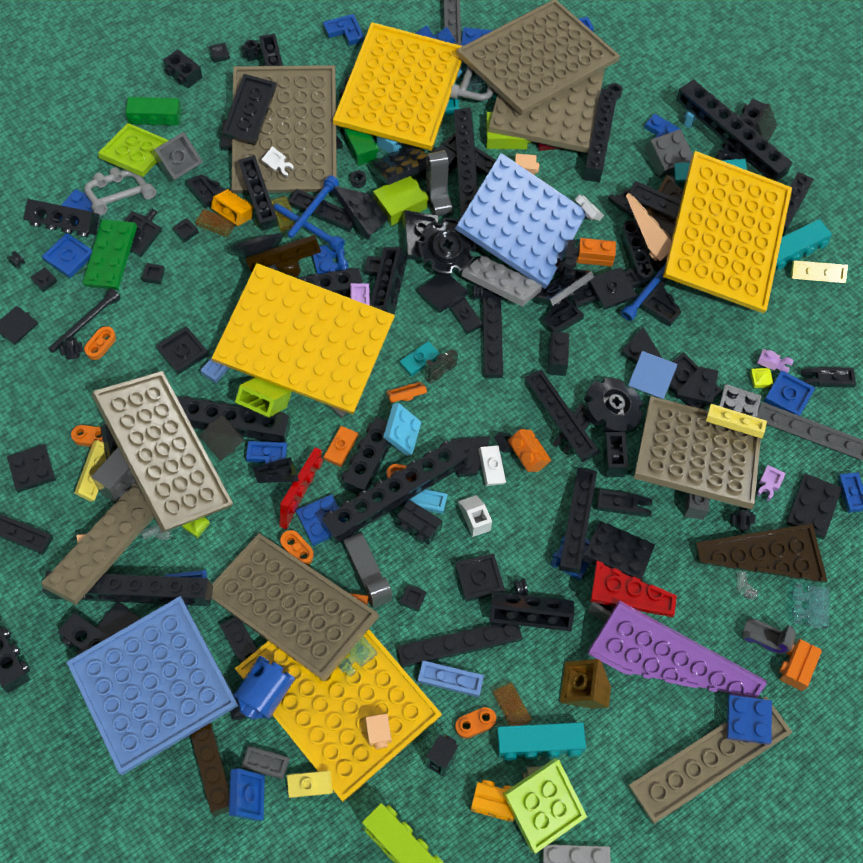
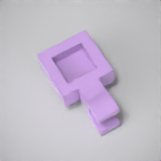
[757,349,794,373]

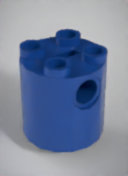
[233,655,295,720]

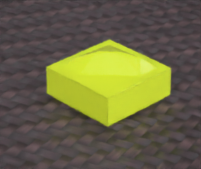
[750,368,773,388]

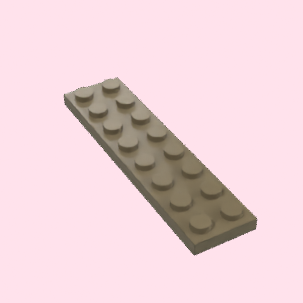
[41,483,154,605]
[628,696,793,824]

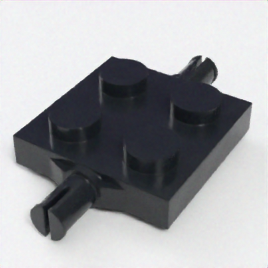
[125,208,162,257]

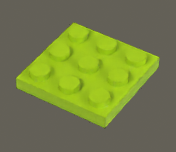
[98,123,169,177]
[502,758,587,854]

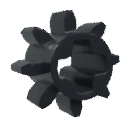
[241,40,262,61]
[59,338,84,360]
[730,507,756,530]

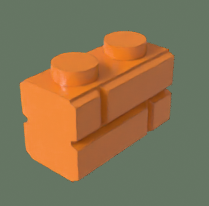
[577,238,616,267]
[508,429,551,472]
[779,639,822,691]

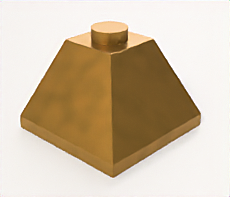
[560,659,611,709]

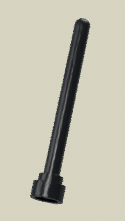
[49,288,121,353]

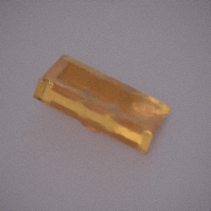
[196,209,236,238]
[493,682,532,726]

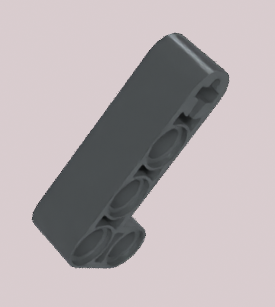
[426,150,452,217]
[343,532,392,608]

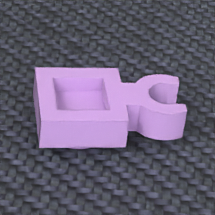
[757,465,786,501]

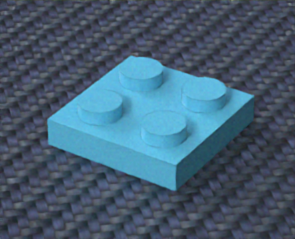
[383,403,421,456]

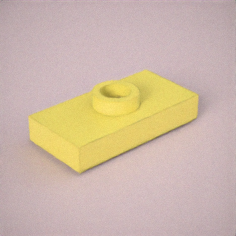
[287,770,333,798]

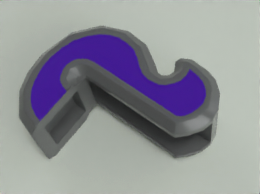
[742,618,796,654]

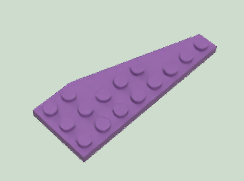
[588,600,767,699]

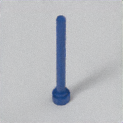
[288,175,339,238]
[274,204,345,252]
[621,263,666,321]

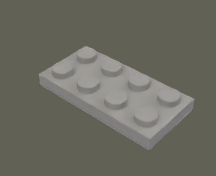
[462,256,542,307]

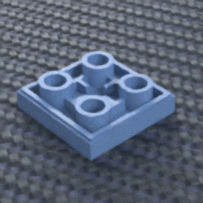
[628,351,678,399]

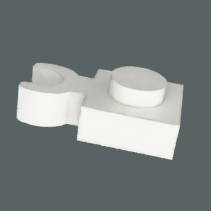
[261,147,294,177]
[575,194,604,221]

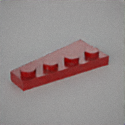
[280,447,323,530]
[590,561,677,618]

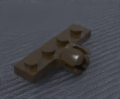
[246,235,321,277]

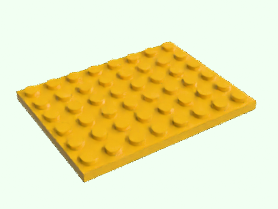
[333,22,463,151]
[663,151,792,313]
[212,263,395,415]
[235,630,442,802]

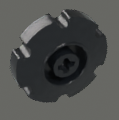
[418,218,476,276]
[584,378,643,433]

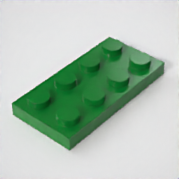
[83,219,137,290]

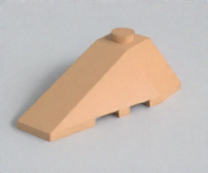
[626,193,672,262]

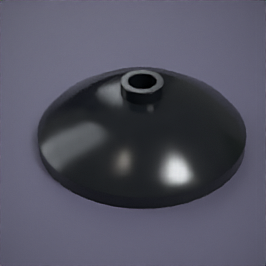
[230,233,283,258]

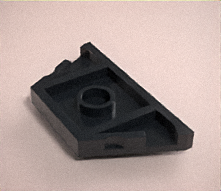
[332,186,388,240]

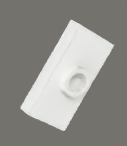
[478,446,506,486]

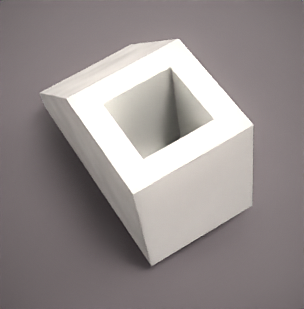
[458,495,492,537]

